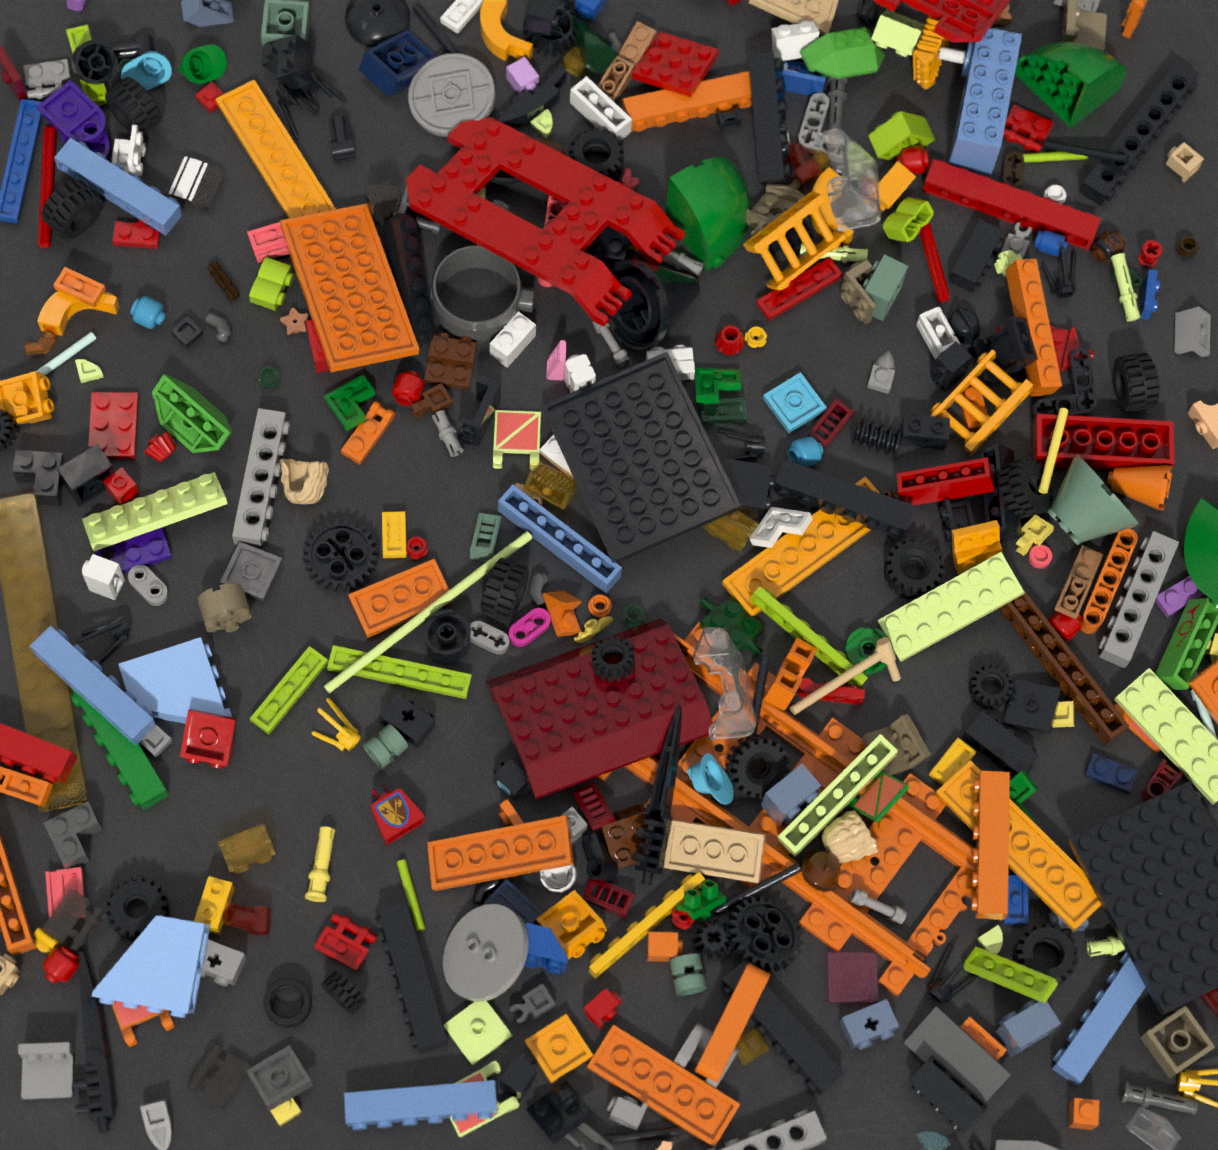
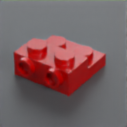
[180,709,237,768]

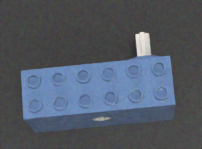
[938,28,1022,178]

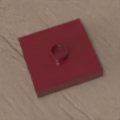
[0,45,28,103]

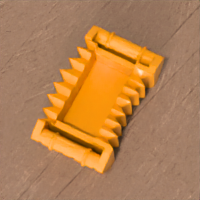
[913,15,949,89]

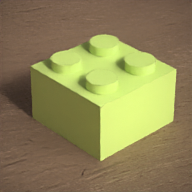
[871,10,925,57]

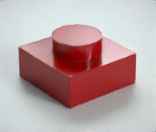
[195,82,224,113]

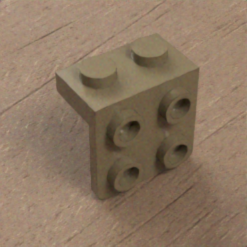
[840,260,876,325]
[862,714,931,775]

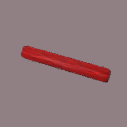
[919,222,950,303]

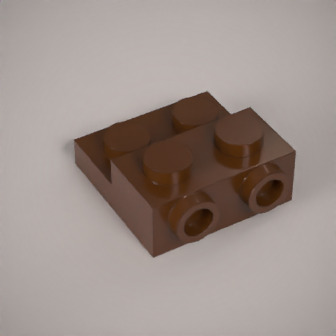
[424,333,477,391]

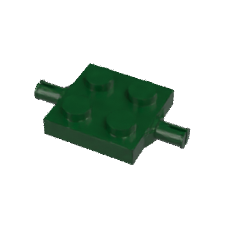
[699,596,765,657]

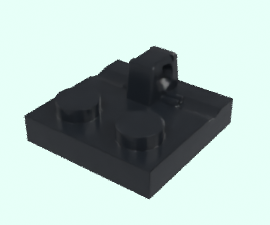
[526,1080,594,1145]

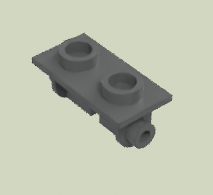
[564,1122,615,1150]

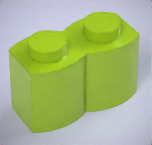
[883,197,934,242]
[249,257,294,311]

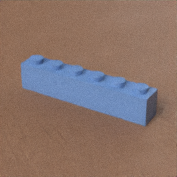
[54,138,182,236]
[498,485,622,594]
[30,626,156,746]
[1052,951,1145,1086]
[344,1080,498,1130]

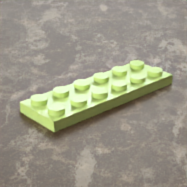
[82,472,228,551]
[878,552,1025,662]
[1114,668,1218,805]

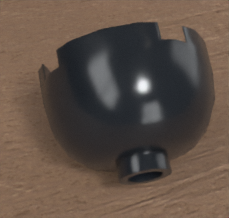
[71,40,118,85]

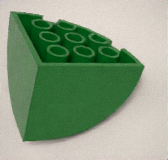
[1015,42,1127,128]
[665,157,751,271]
[1184,498,1218,609]

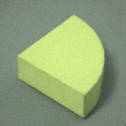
[531,109,553,139]
[75,359,104,383]
[977,925,1003,955]

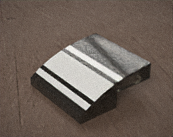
[164,156,225,212]

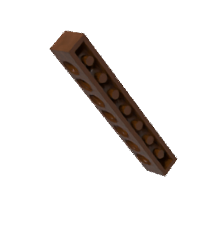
[999,586,1129,747]

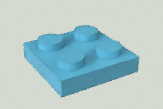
[763,372,827,433]

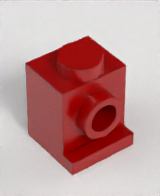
[583,988,622,1030]

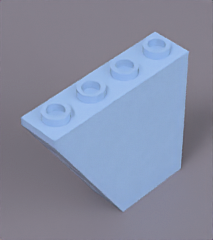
[118,637,232,724]
[92,915,211,1018]

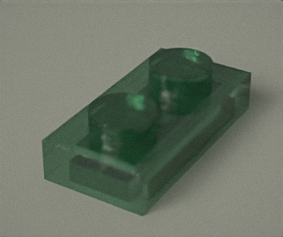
[699,397,747,425]

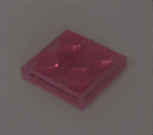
[827,953,878,1003]

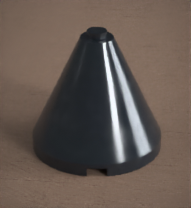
[605,259,700,350]

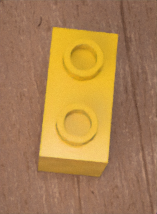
[194,876,235,936]

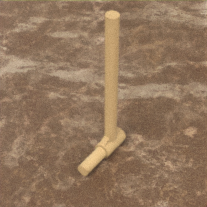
[790,637,901,715]

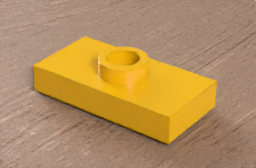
[382,511,407,558]
[929,738,977,786]

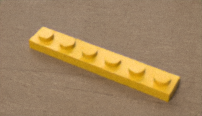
[589,872,705,979]

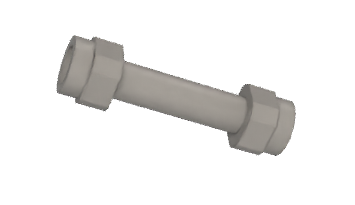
[592,321,630,367]
[849,888,907,924]

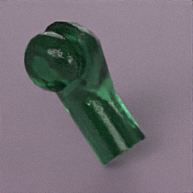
[1110,268,1143,288]

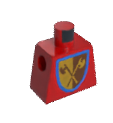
[370,783,425,846]

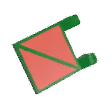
[848,771,910,823]

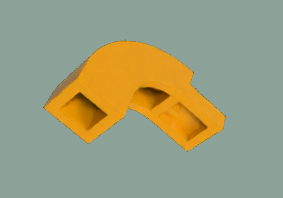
[480,0,533,62]
[809,167,854,246]
[37,291,120,336]

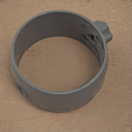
[431,246,534,343]

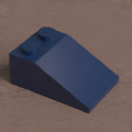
[358,29,438,98]

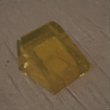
[561,47,593,77]
[736,1029,770,1066]

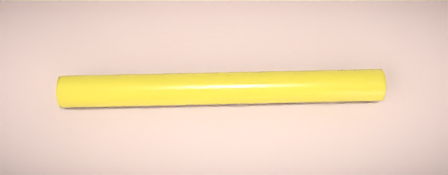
[1038,408,1068,494]

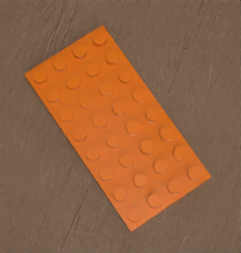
[280,204,419,373]

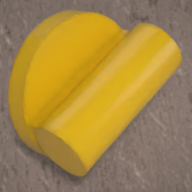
[33,927,60,953]

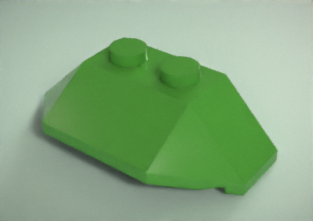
[800,27,885,79]
[152,374,232,453]

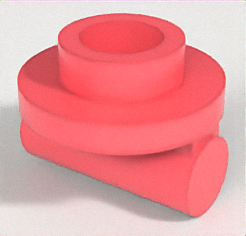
[618,168,639,190]

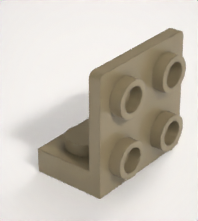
[1061,0,1107,51]

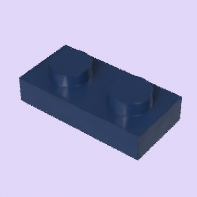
[1084,753,1138,795]

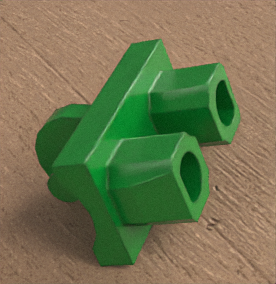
[677,879,726,923]

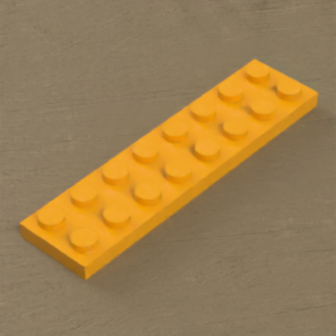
[216,80,336,219]
[722,476,879,617]
[936,760,1101,931]

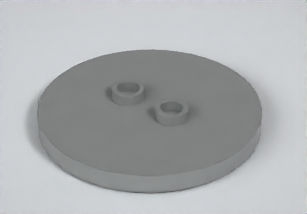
[408,53,496,137]
[443,904,529,1002]

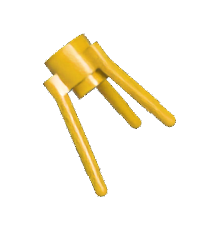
[312,698,361,751]
[1177,1069,1218,1108]

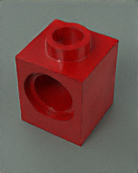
[103,467,139,505]

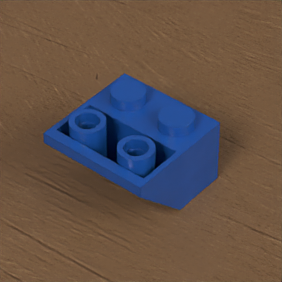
[524,923,568,975]

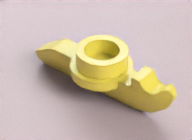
[574,616,614,643]

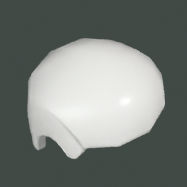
[540,865,577,892]

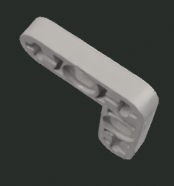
[797,93,860,164]

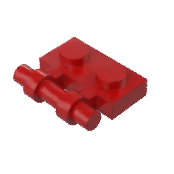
[1003,105,1054,153]
[314,912,378,972]

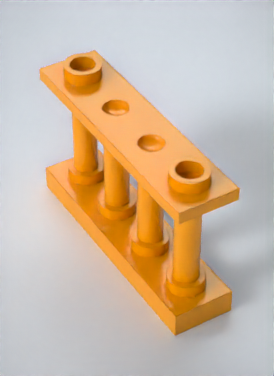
[743,192,846,290]
[930,350,1033,456]

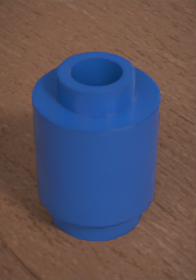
[1034,230,1069,257]

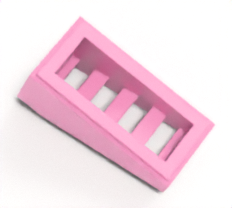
[546,340,566,380]

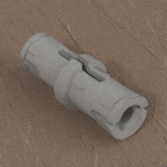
[659,251,704,276]
[432,410,464,457]

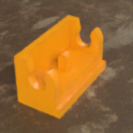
[865,161,916,211]

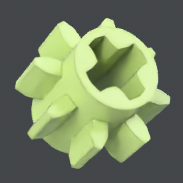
[994,250,1022,278]

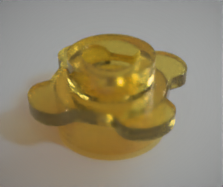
[811,150,832,172]

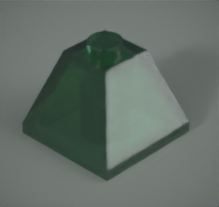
[571,16,619,75]

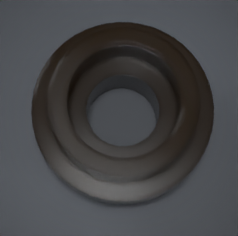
[1176,236,1199,258]

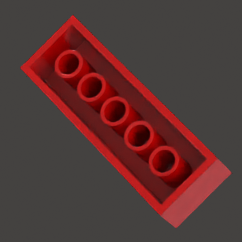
[1032,414,1175,471]

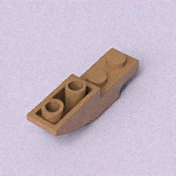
[597,21,657,102]
[1054,545,1103,620]

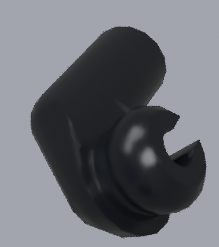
[472,879,504,905]

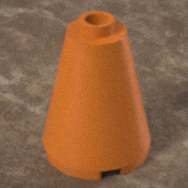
[1107,465,1172,511]

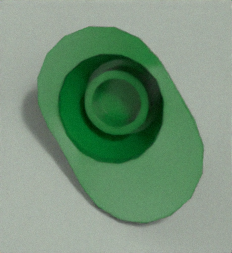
[177,45,227,84]

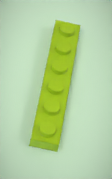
[749,586,868,688]
[327,645,472,699]

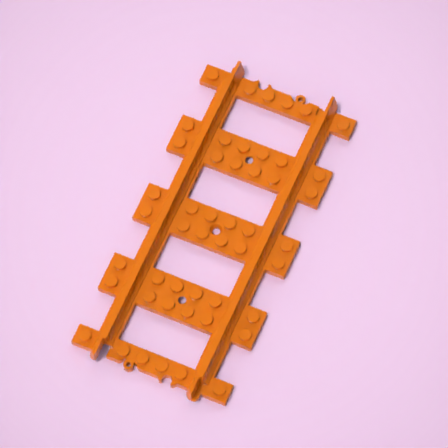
[598,622,977,997]

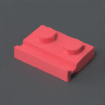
[247,222,289,263]
[45,867,87,922]

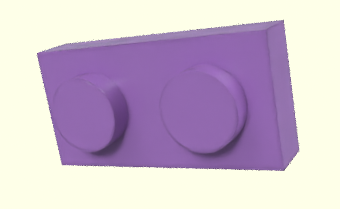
[1155,576,1205,618]

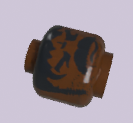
[1092,230,1125,263]

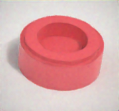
[1028,544,1052,569]

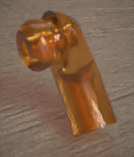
[25,330,56,355]

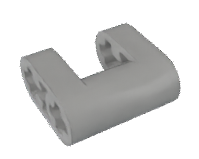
[674,1023,740,1089]

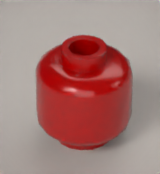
[897,145,930,175]
[392,370,424,406]
[1048,611,1082,642]
[42,945,79,984]

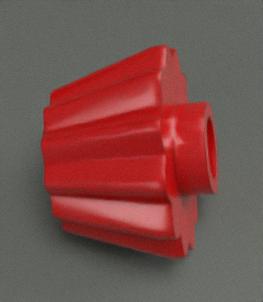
[714,325,745,356]
[144,431,176,462]

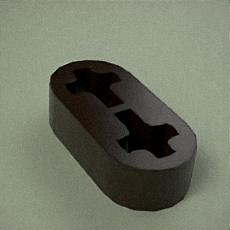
[1001,151,1024,189]

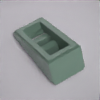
[470,513,502,562]

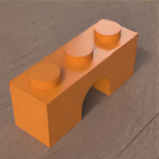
[764,638,817,711]

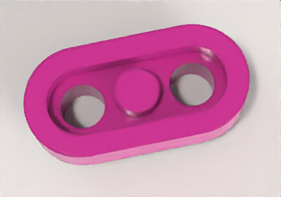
[509,608,551,647]

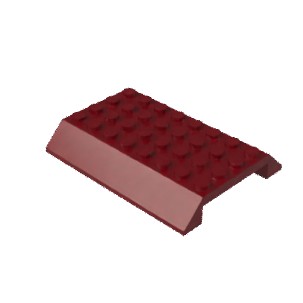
[485,618,715,799]

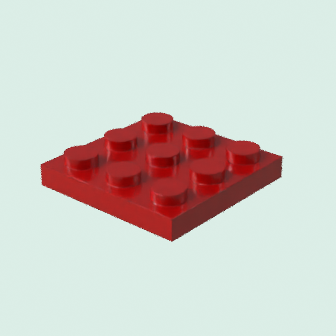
[631,31,719,97]

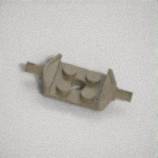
[746,179,804,236]

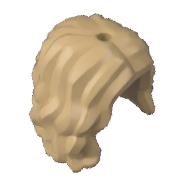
[280,459,329,505]
[822,810,879,863]

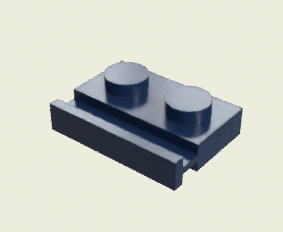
[482,879,542,925]

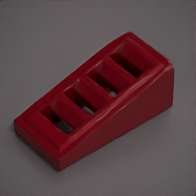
[808,398,854,448]
[573,784,615,830]
[582,878,636,919]

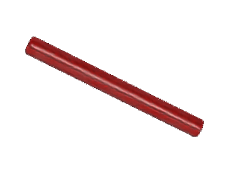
[38,127,56,248]

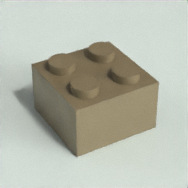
[1140,1006,1215,1079]

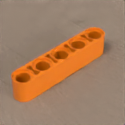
[1081,528,1138,634]
[695,963,771,1083]

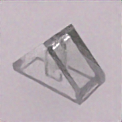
[1125,1107,1181,1150]

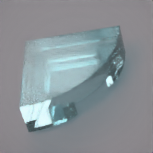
[916,1131,952,1150]

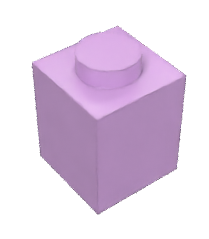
[506,57,539,95]

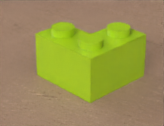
[868,111,935,160]

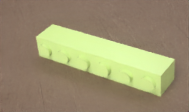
[778,734,898,857]

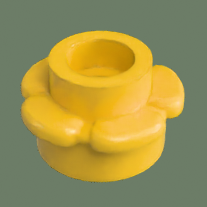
[745,327,767,348]

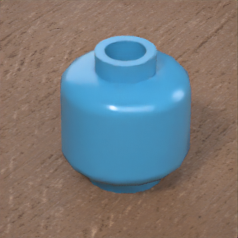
[130,296,166,329]
[787,437,823,467]

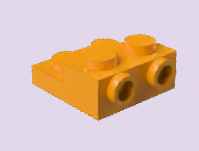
[0,371,54,426]
[952,520,1003,575]
[536,890,607,960]

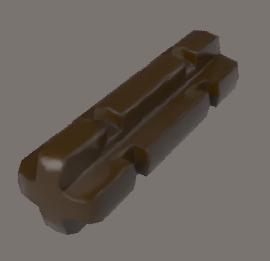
[207,261,240,301]

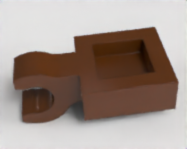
[411,383,453,419]

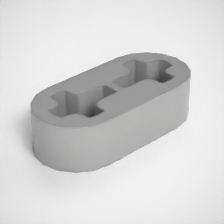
[470,621,509,655]

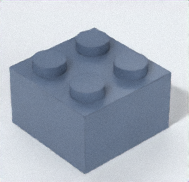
[761,764,821,827]
[995,999,1061,1057]

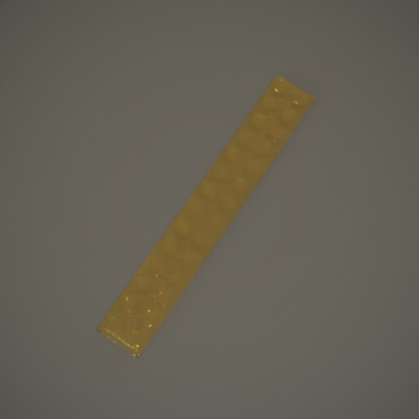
[0,493,88,813]

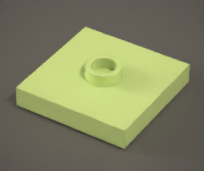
[443,1001,512,1066]

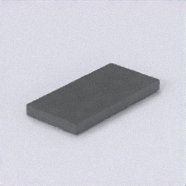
[904,1006,1012,1103]

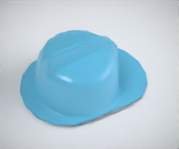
[121,51,172,91]
[687,753,734,805]

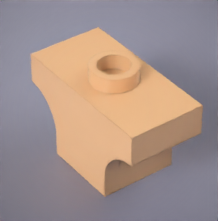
[1188,400,1218,449]

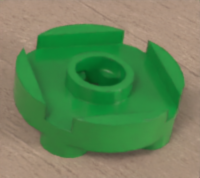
[844,627,892,676]

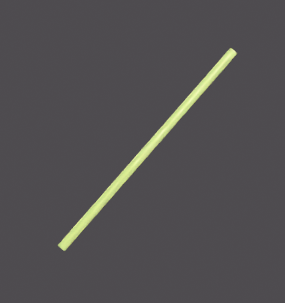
[324,531,532,694]

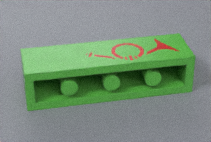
[1155,598,1218,690]

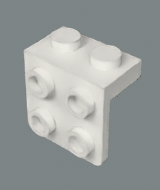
[112,125,146,176]

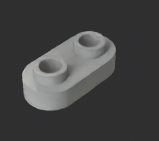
[128,565,168,606]

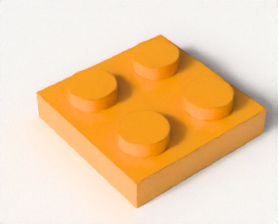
[525,1014,593,1084]

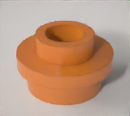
[588,595,612,618]

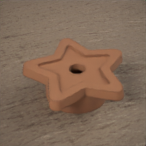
[280,307,309,335]

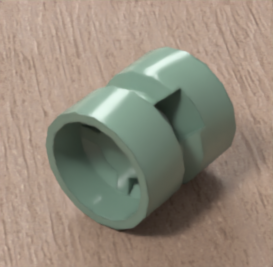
[363,724,409,769]
[669,954,707,996]

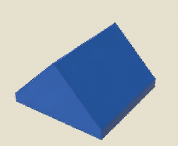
[782,60,826,96]

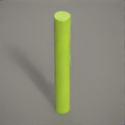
[1022,152,1088,163]
[397,859,425,932]

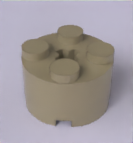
[198,583,252,632]

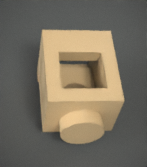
[1166,142,1204,183]

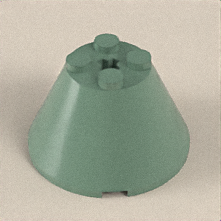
[1047,454,1139,546]

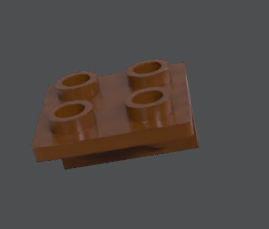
[599,803,648,869]

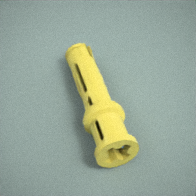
[305,827,335,902]

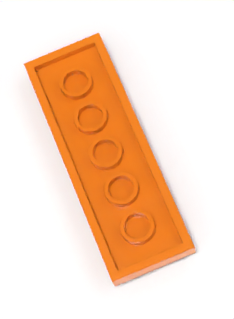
[427,815,574,891]
[587,1025,740,1148]

